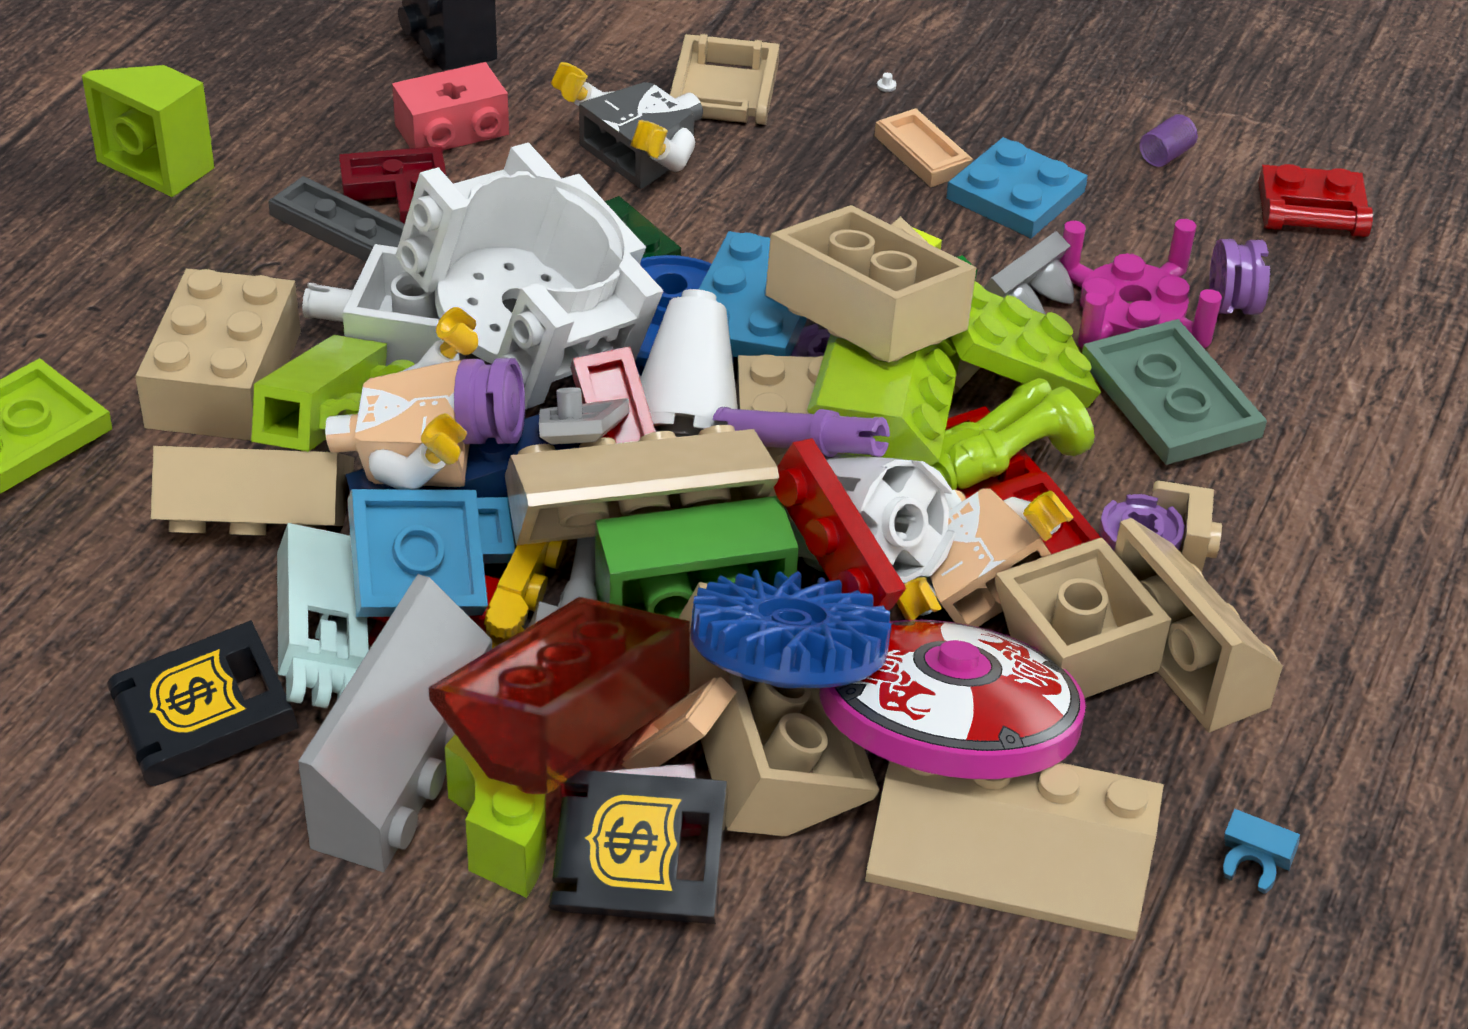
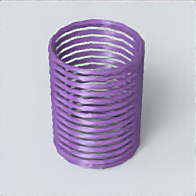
[1139,114,1198,167]

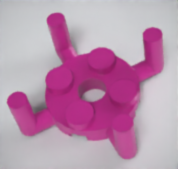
[1059,219,1222,350]

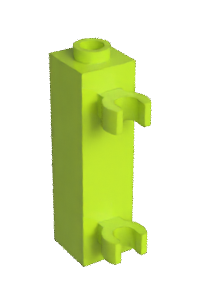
[251,335,415,452]

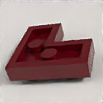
[339,146,447,224]

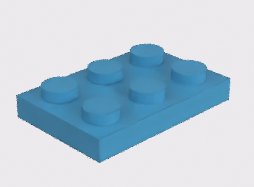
[699,231,807,357]

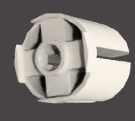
[784,453,956,583]

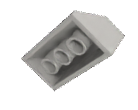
[298,574,500,872]

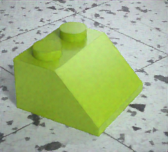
[82,65,215,197]

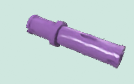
[712,407,890,457]

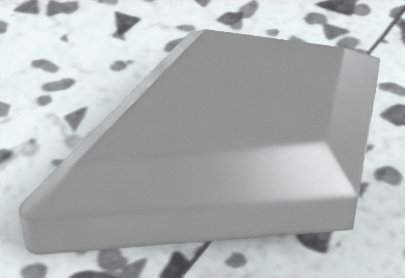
[539,387,629,444]

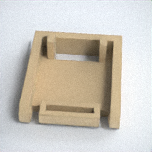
[670,34,780,125]

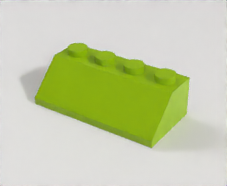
[807,334,960,466]

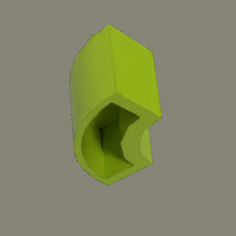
[445,702,547,898]

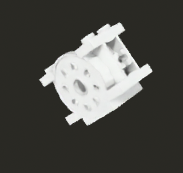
[395,142,664,409]

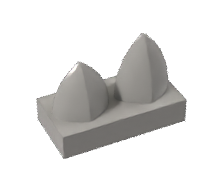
[984,231,1074,315]

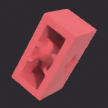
[392,62,509,151]

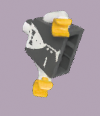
[551,62,703,189]

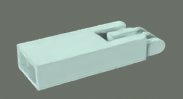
[277,523,369,708]

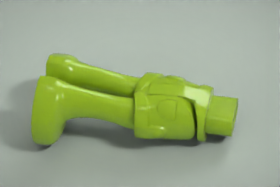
[931,378,1095,490]

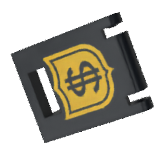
[107,620,299,786]
[549,770,728,924]

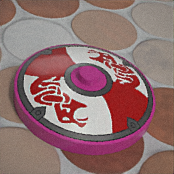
[819,620,1086,779]

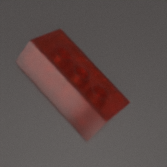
[429,597,690,794]

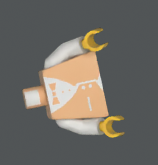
[325,307,478,490]
[896,489,1074,627]

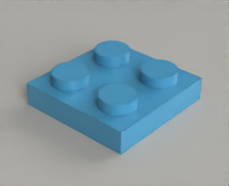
[946,137,1088,238]
[348,489,488,617]

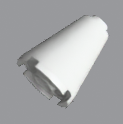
[640,289,738,437]

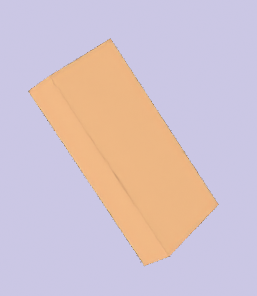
[874,108,973,188]
[622,676,737,769]

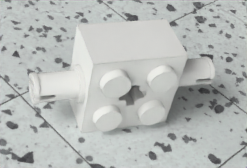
[302,244,466,366]

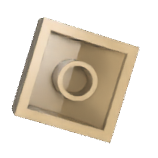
[995,537,1171,698]

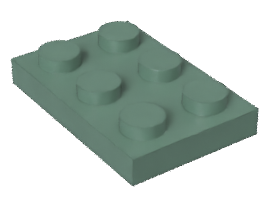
[1082,319,1267,465]

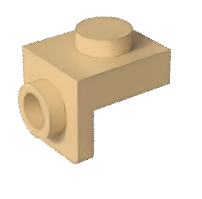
[1151,481,1222,573]

